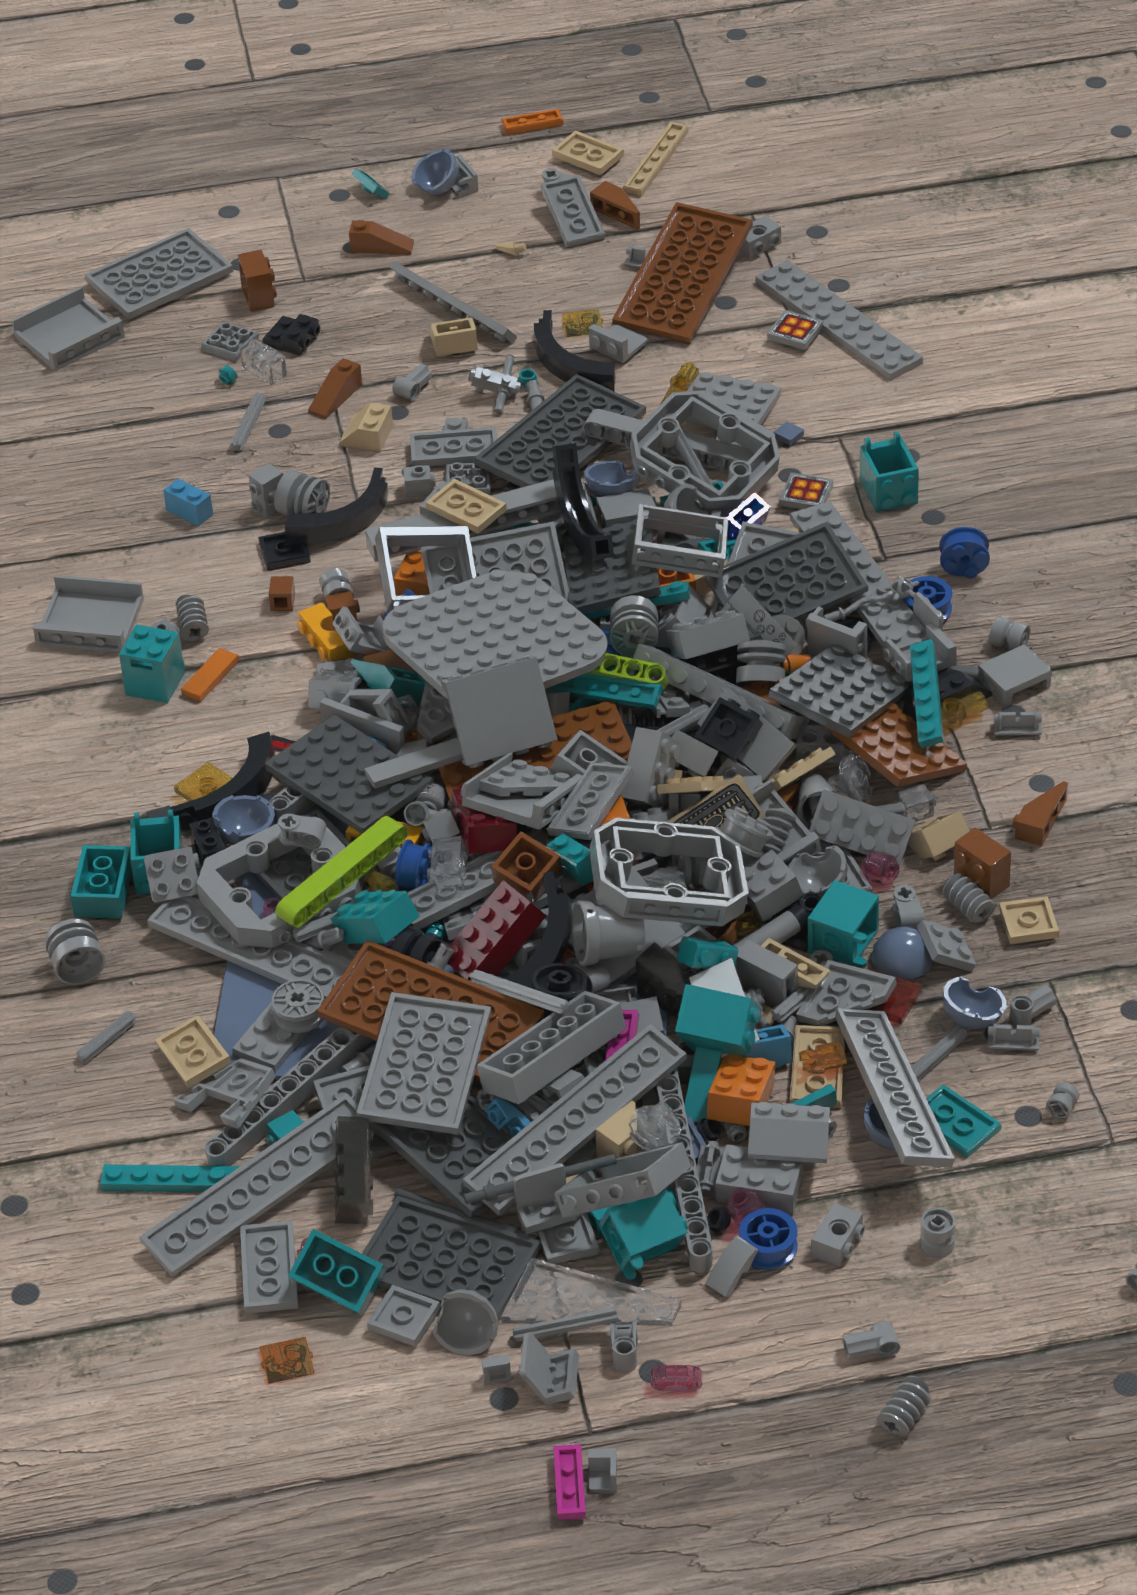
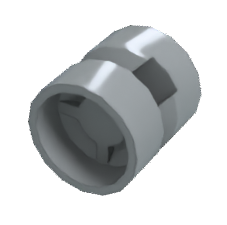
[319,568,354,599]
[989,616,1031,650]
[920,1207,956,1258]

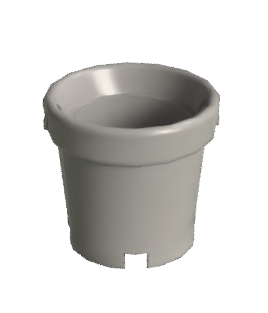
[571,901,645,967]

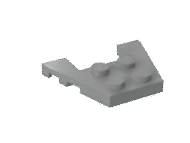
[173,1058,276,1128]

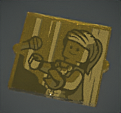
[562,309,603,337]

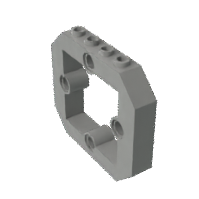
[630,390,780,515]
[590,818,749,926]
[197,820,365,948]

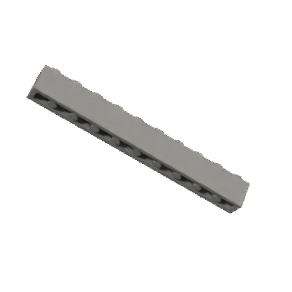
[365,480,586,562]

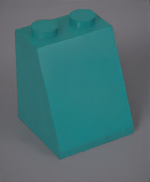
[675,984,760,1055]

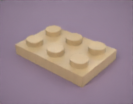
[552,131,624,175]
[426,479,507,534]
[771,746,836,792]
[657,776,729,794]
[155,1015,232,1088]

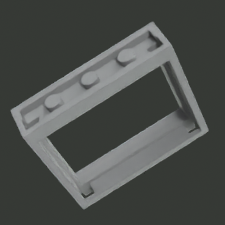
[631,504,728,578]
[375,526,477,611]
[554,1142,691,1218]

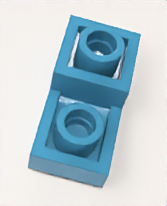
[484,1097,531,1138]

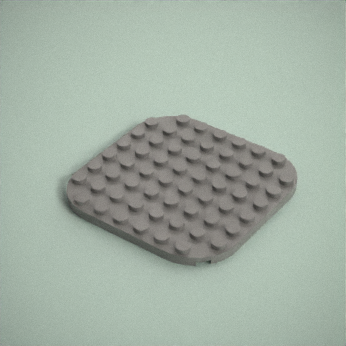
[383,569,607,699]

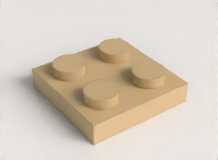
[999,896,1059,944]

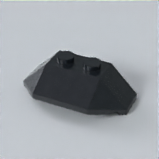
[680,635,763,688]
[903,668,992,723]

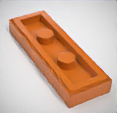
[501,109,564,135]
[181,648,239,702]

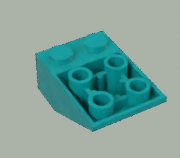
[351,659,425,708]

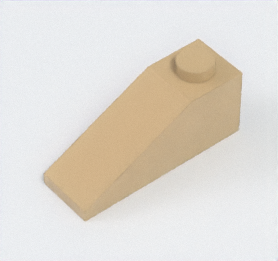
[761,938,830,989]

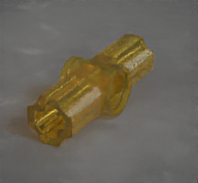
[660,362,699,405]
[941,691,987,729]

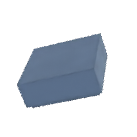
[773,421,804,446]

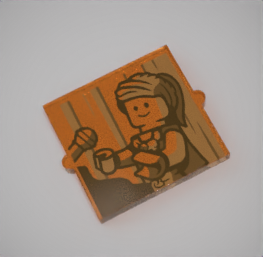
[259,1337,315,1384]

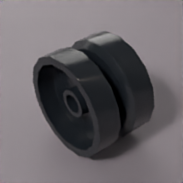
[391,926,444,964]
[532,963,587,1018]

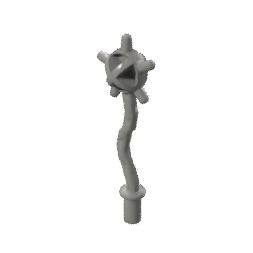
[824,576,919,622]

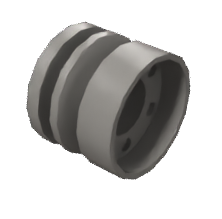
[274,469,330,516]
[610,595,658,657]
[736,640,786,687]
[44,919,106,985]

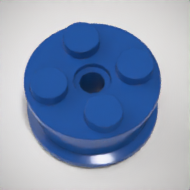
[939,527,990,578]
[903,576,952,623]
[395,839,437,891]
[739,1208,798,1269]

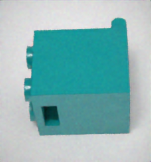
[859,431,919,512]
[119,624,185,703]
[131,809,183,895]
[808,880,879,968]
[598,1188,688,1280]

